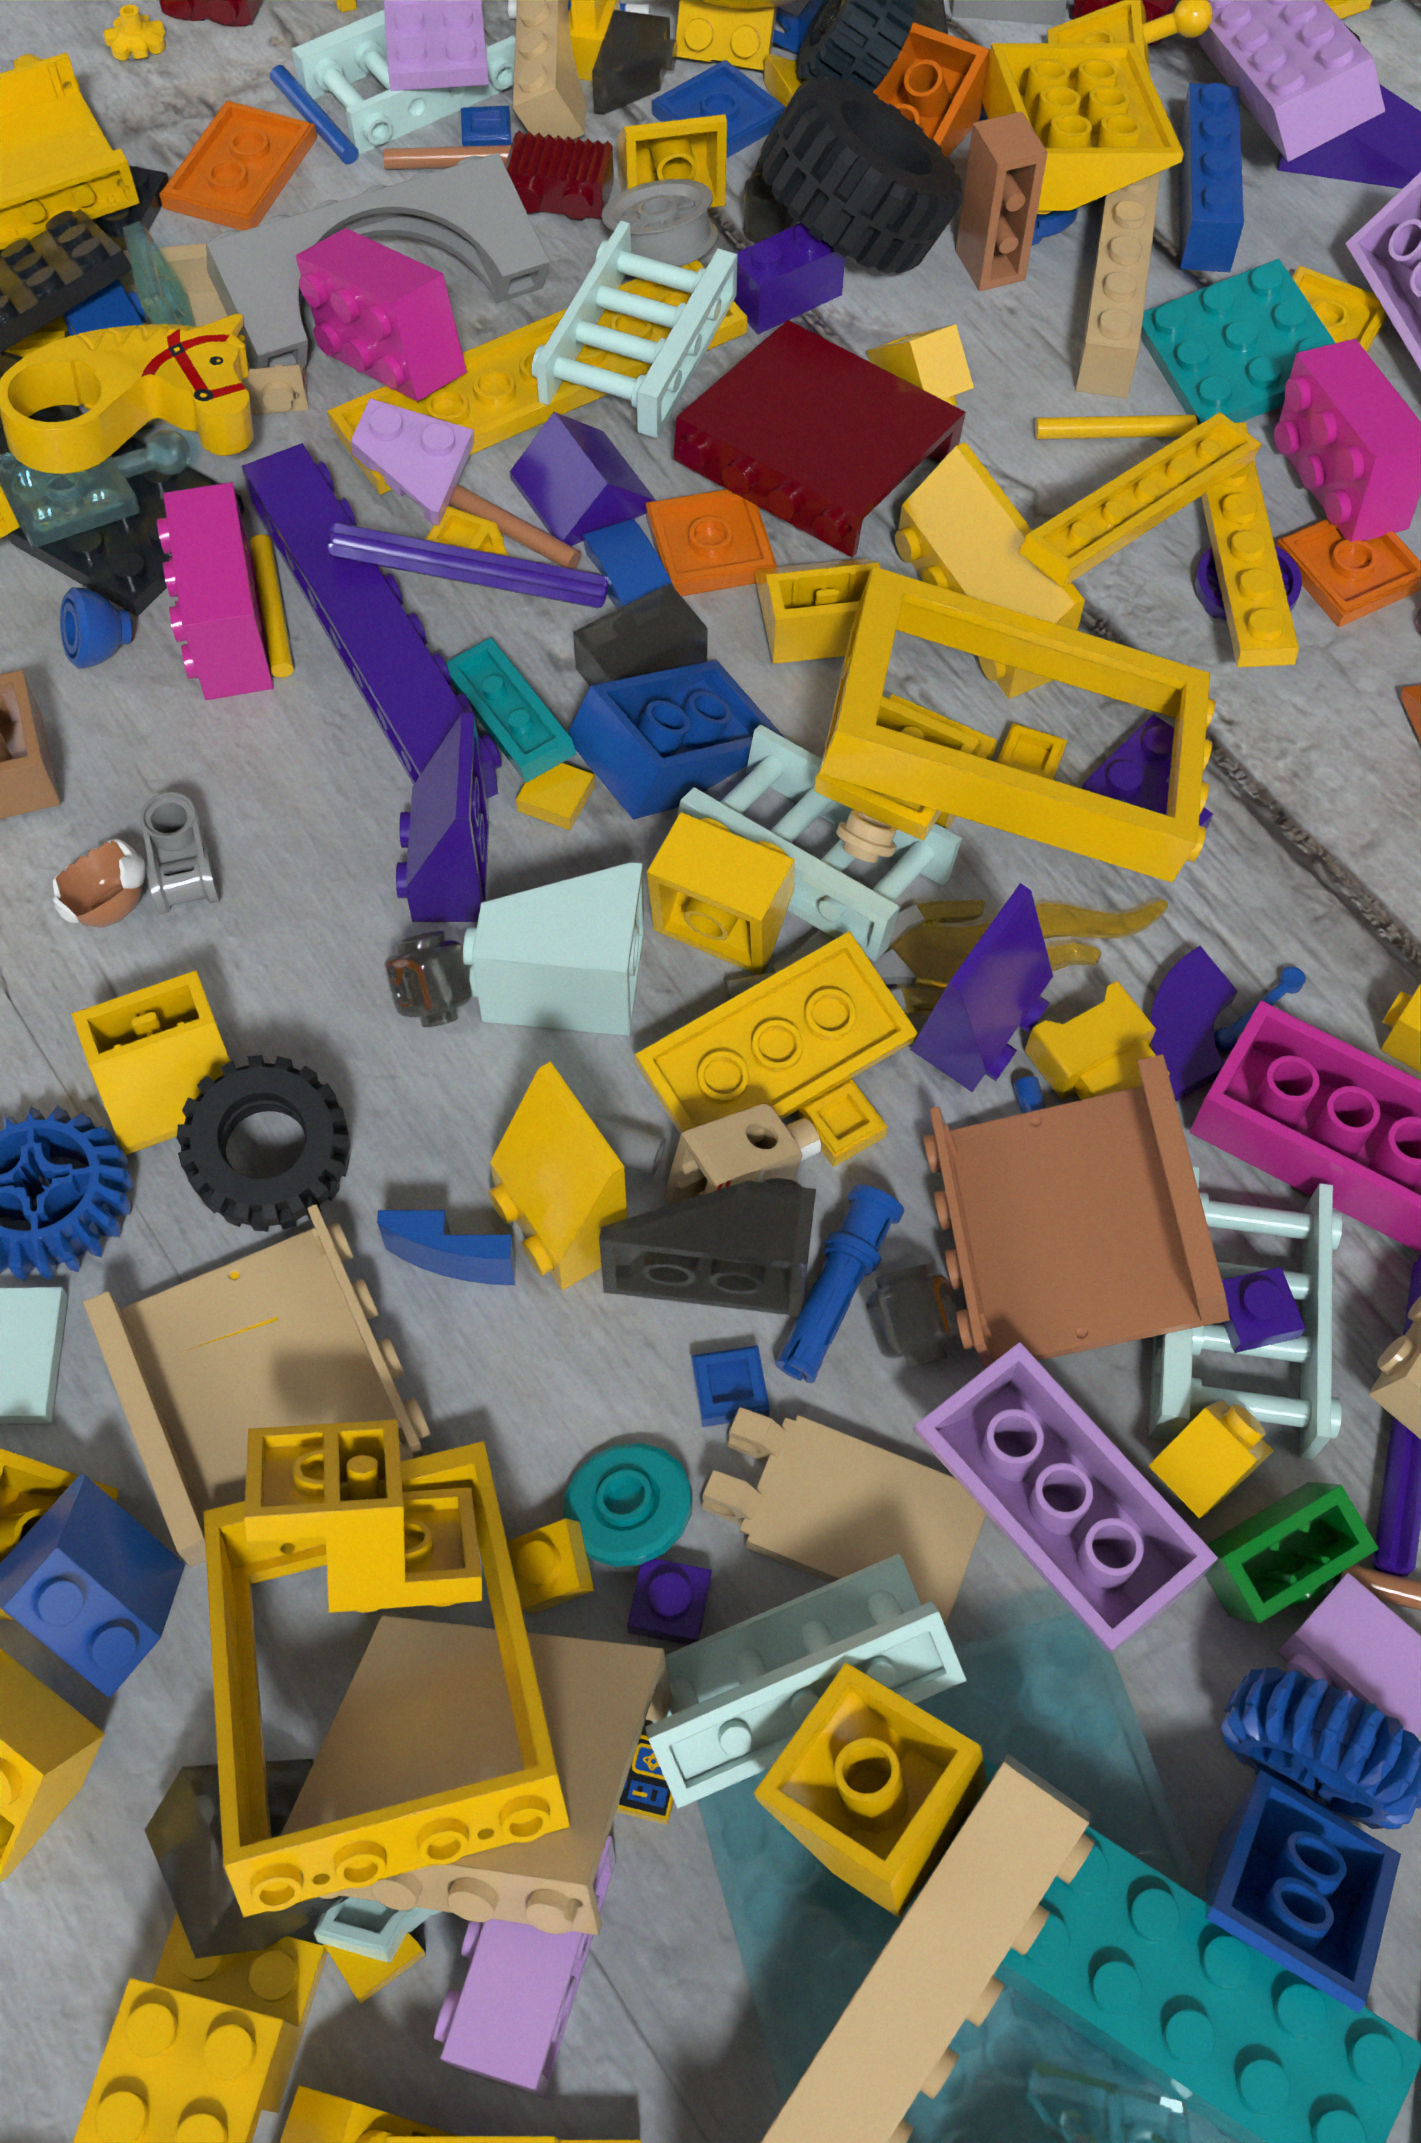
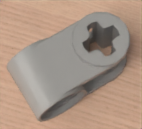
[140,792,220,914]

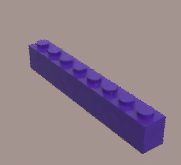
[241,443,502,799]

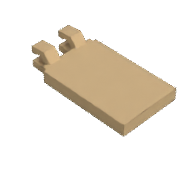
[701,1407,986,1626]

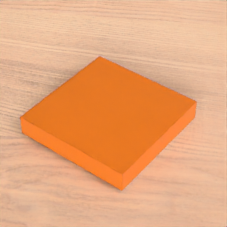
[645,489,777,597]
[1276,518,1421,628]

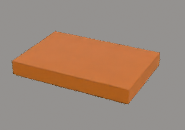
[159,100,317,231]

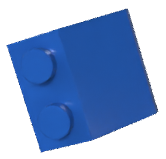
[0,1473,185,1698]

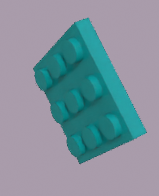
[1140,258,1335,425]

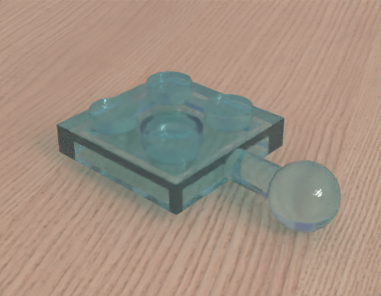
[0,430,191,549]

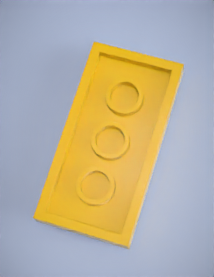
[634,931,918,1135]

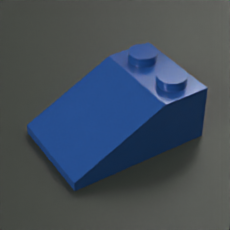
[568,660,785,820]
[1205,1770,1401,2014]

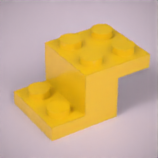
[814,694,997,841]
[244,1419,482,1613]
[73,1907,328,2143]

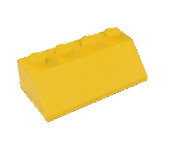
[895,442,1085,699]

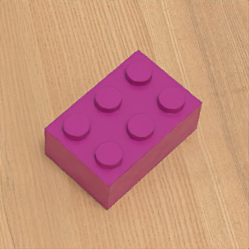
[295,228,467,402]
[1274,339,1421,542]
[157,482,274,700]

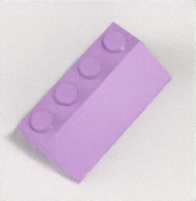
[913,1342,1218,1654]

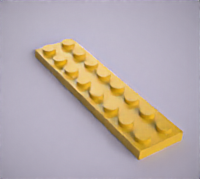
[327,259,747,495]

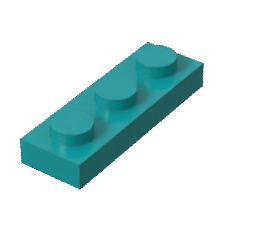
[445,637,577,783]

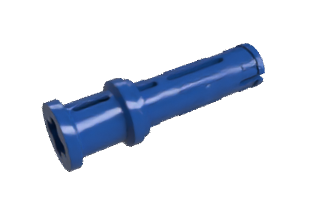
[775,1184,905,1383]

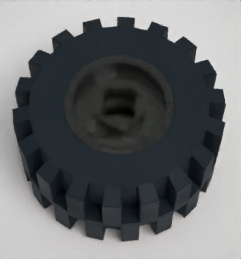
[797,0,916,92]

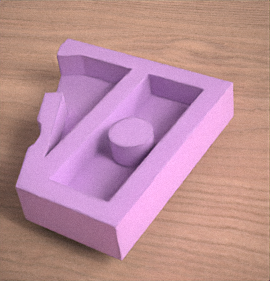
[351,398,474,526]

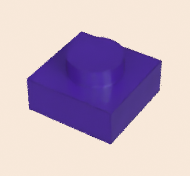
[1222,1267,1306,1353]
[627,1558,712,1645]

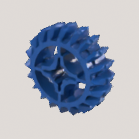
[0,1106,133,1282]
[1220,1667,1421,1829]

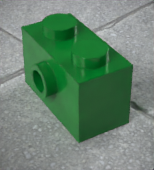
[1205,1482,1379,1624]

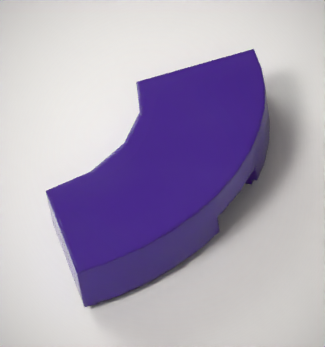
[1149,946,1238,1102]

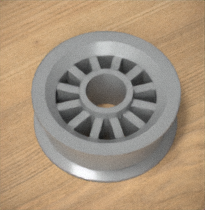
[602,179,719,267]

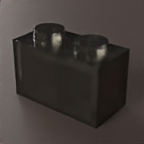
[573,583,708,686]

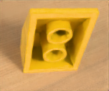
[488,1061,629,1291]

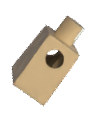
[663,1104,821,1247]

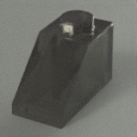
[592,10,677,115]

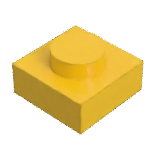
[507,1518,594,1614]

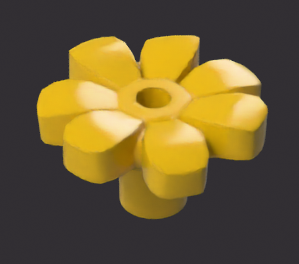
[104,4,166,61]

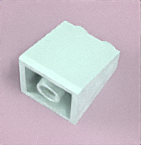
[463,862,645,1036]

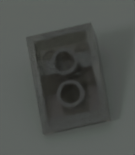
[599,1178,816,1316]

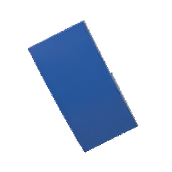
[582,519,679,620]
[377,1210,516,1285]

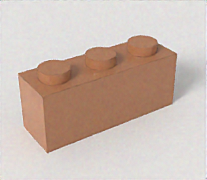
[956,111,1048,292]

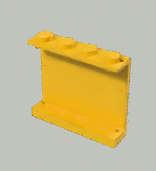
[0,52,140,250]

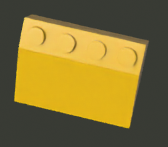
[982,43,1184,214]

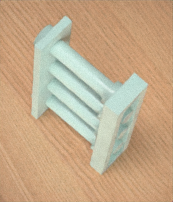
[291,10,515,155]
[532,220,738,438]
[678,724,962,962]
[1149,1167,1342,1460]
[645,1553,967,1809]

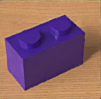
[734,223,845,335]

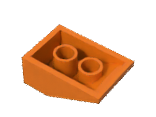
[873,22,990,157]

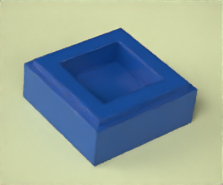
[461,105,512,146]
[691,1345,770,1427]

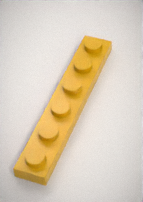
[1019,412,1262,588]
[1191,422,1299,668]

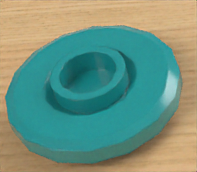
[563,1442,693,1567]

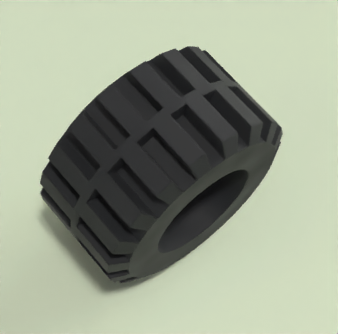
[176,1055,350,1232]

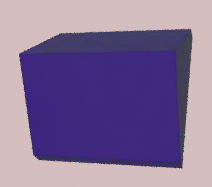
[510,412,656,546]

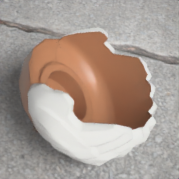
[52,838,146,928]

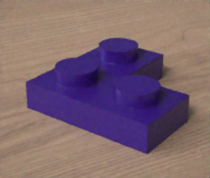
[1081,714,1213,829]

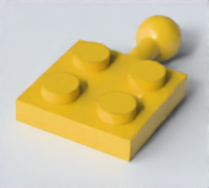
[1047,0,1213,75]

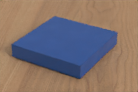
[652,60,786,158]

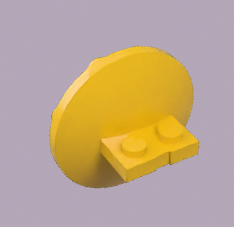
[674,0,802,70]

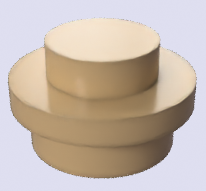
[836,810,897,863]

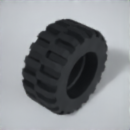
[761,75,963,274]

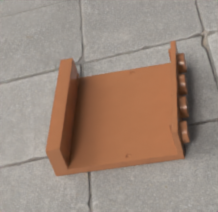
[924,1054,1230,1369]

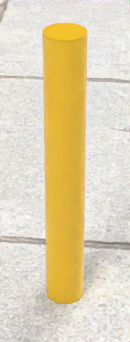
[1034,415,1197,440]
[250,534,294,678]

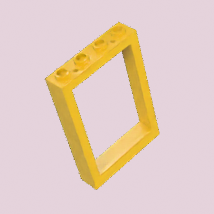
[819,566,1215,883]
[203,1441,570,1917]

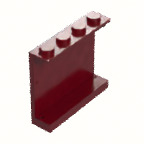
[673,320,966,558]

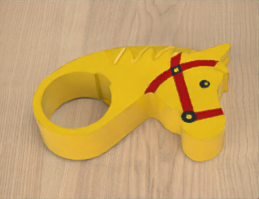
[0,314,254,474]

